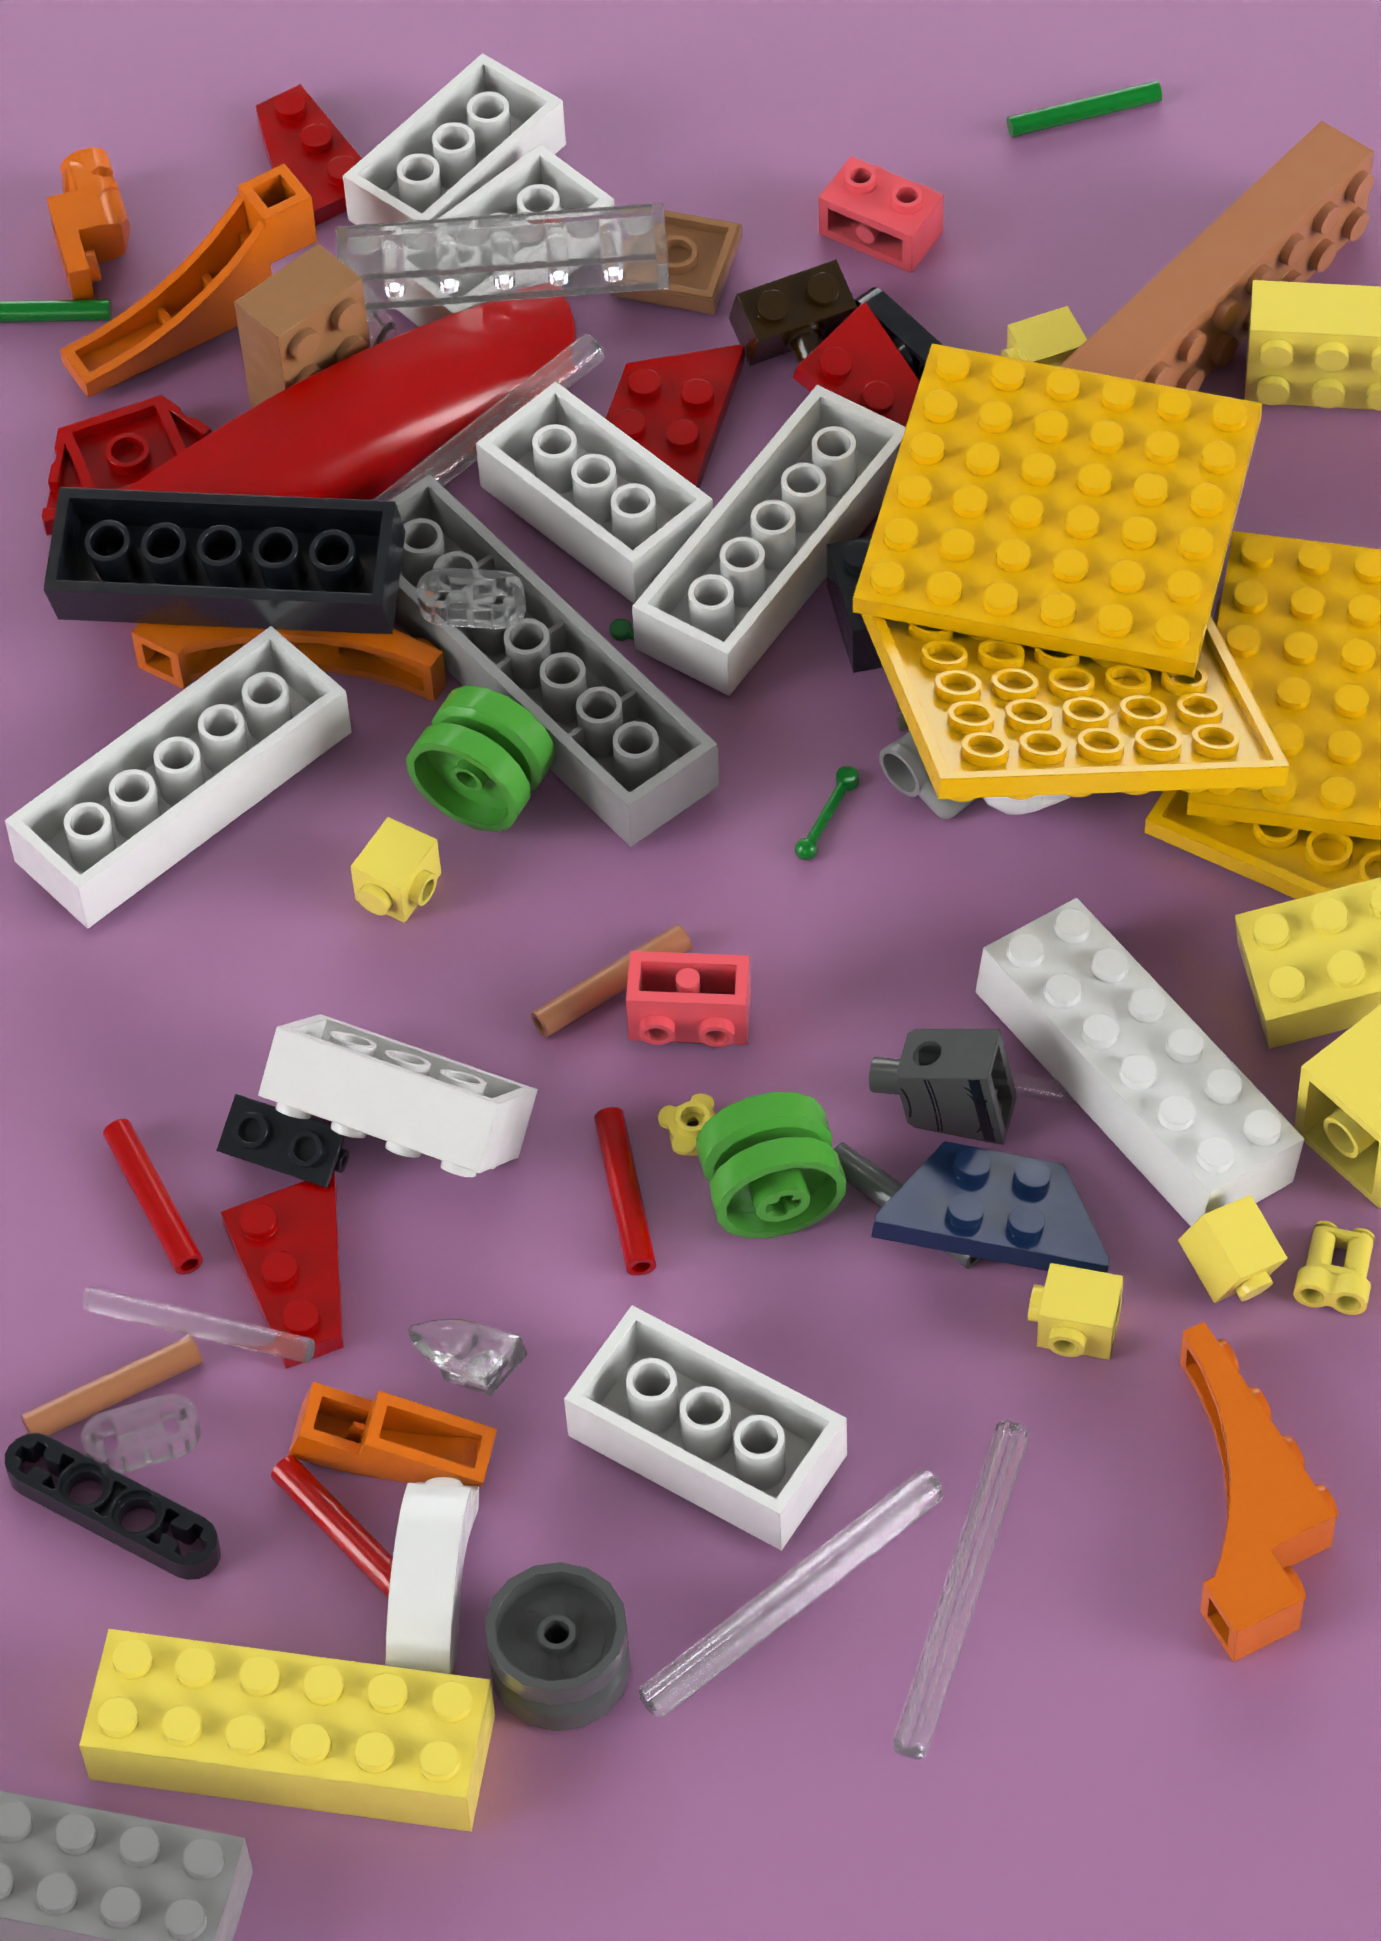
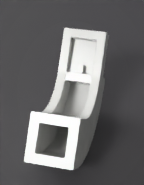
[385,1477,479,1674]

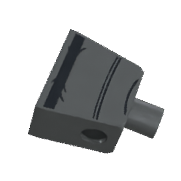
[869,1029,1017,1145]

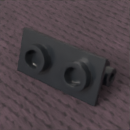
[216,1094,349,1188]

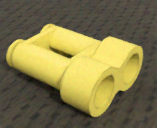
[1293,1221,1375,1315]

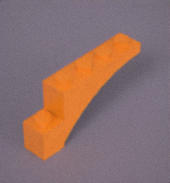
[60,163,317,398]
[131,623,447,702]
[1180,1321,1338,1662]

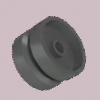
[484,1562,631,1731]

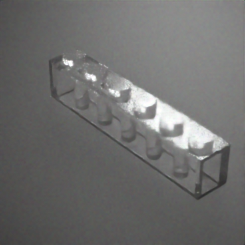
[336,203,669,311]

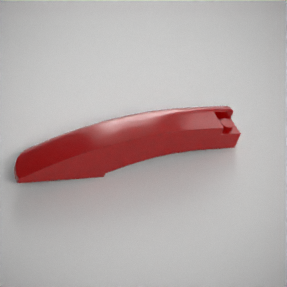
[126,284,576,500]

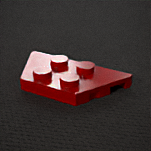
[605,345,745,488]
[41,395,212,536]

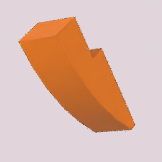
[287,1381,497,1488]

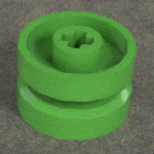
[406,685,556,832]
[696,1092,846,1238]

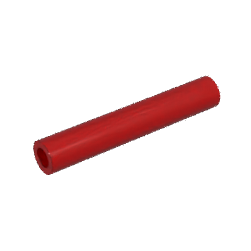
[594,1107,656,1276]
[103,1119,203,1275]
[271,1455,393,1599]

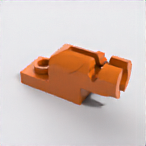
[46,147,130,300]

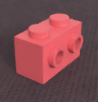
[818,156,944,273]
[626,951,751,1047]

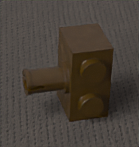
[729,259,857,366]

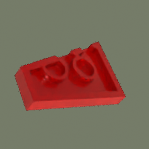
[255,84,362,226]
[793,301,920,427]
[221,1171,344,1369]

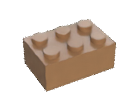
[234,243,370,408]

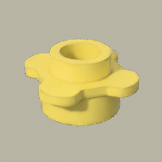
[658,1093,715,1156]

